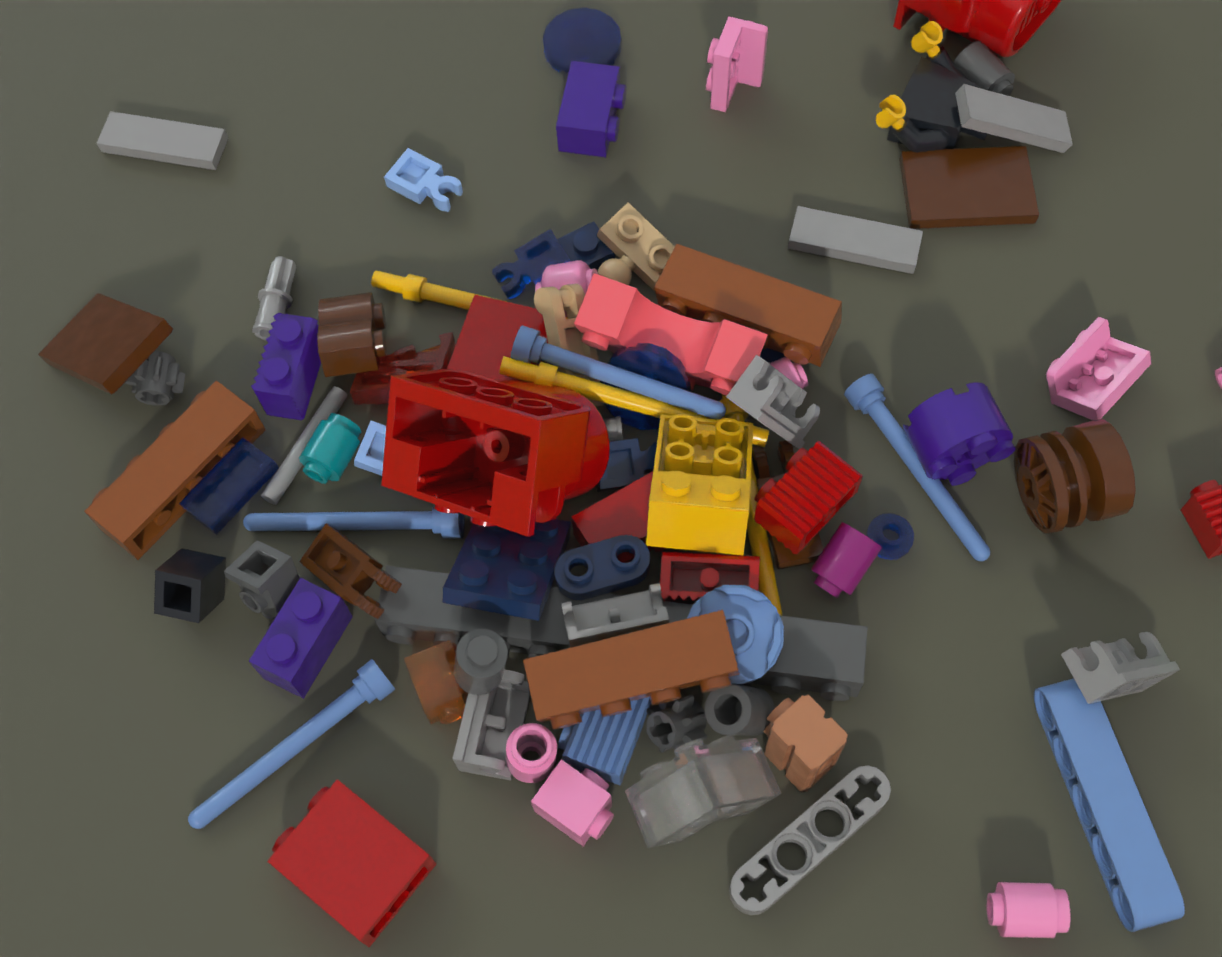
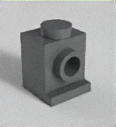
[224,540,300,619]

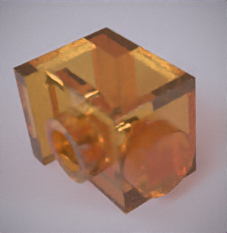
[404,640,466,724]

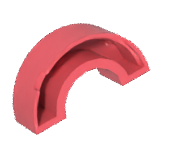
[574,273,768,396]

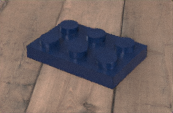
[443,519,571,621]

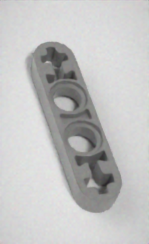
[729,765,891,915]

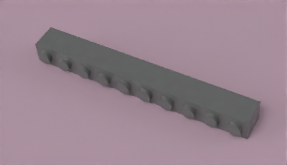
[374,566,868,701]

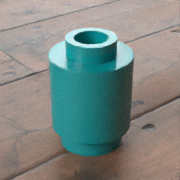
[299,413,362,484]

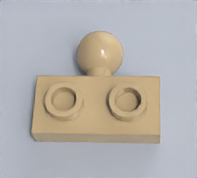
[597,202,675,291]

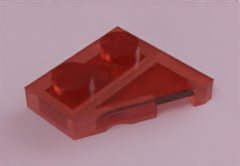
[350,332,456,405]

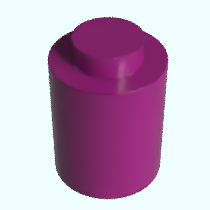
[810,522,882,598]

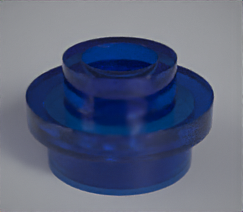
[866,513,914,560]

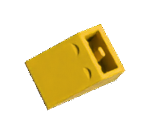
[646,414,753,555]

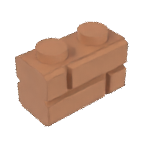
[763,695,848,793]

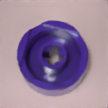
[903,382,1016,486]

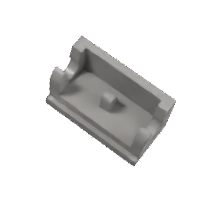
[726,355,820,449]
[561,583,669,648]
[1061,632,1180,704]
[452,669,531,781]

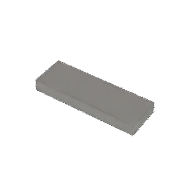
[955,84,1073,153]
[97,111,228,170]
[788,206,923,274]

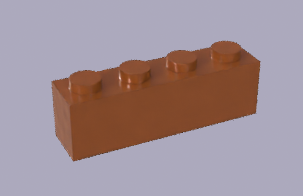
[654,244,842,367]
[84,380,266,560]
[523,610,740,729]

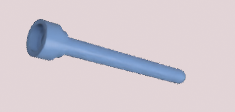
[510,325,726,420]
[844,373,990,562]
[243,506,465,539]
[188,659,395,829]

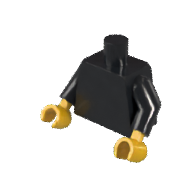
[876,21,988,153]

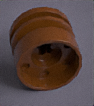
[1014,419,1136,533]

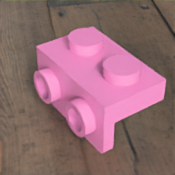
[706,16,768,112]
[1046,317,1151,421]

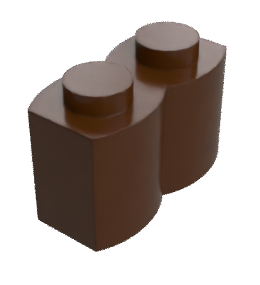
[317,292,387,377]

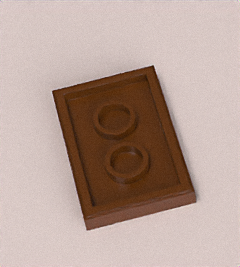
[899,146,1039,229]
[38,293,173,395]

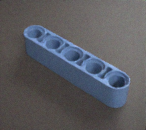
[1034,678,1185,932]

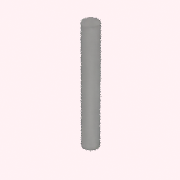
[261,386,348,505]

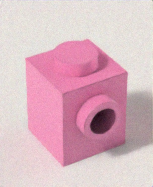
[531,760,614,846]

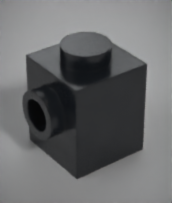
[154,548,226,623]

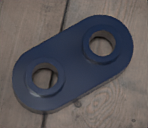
[554,535,650,600]

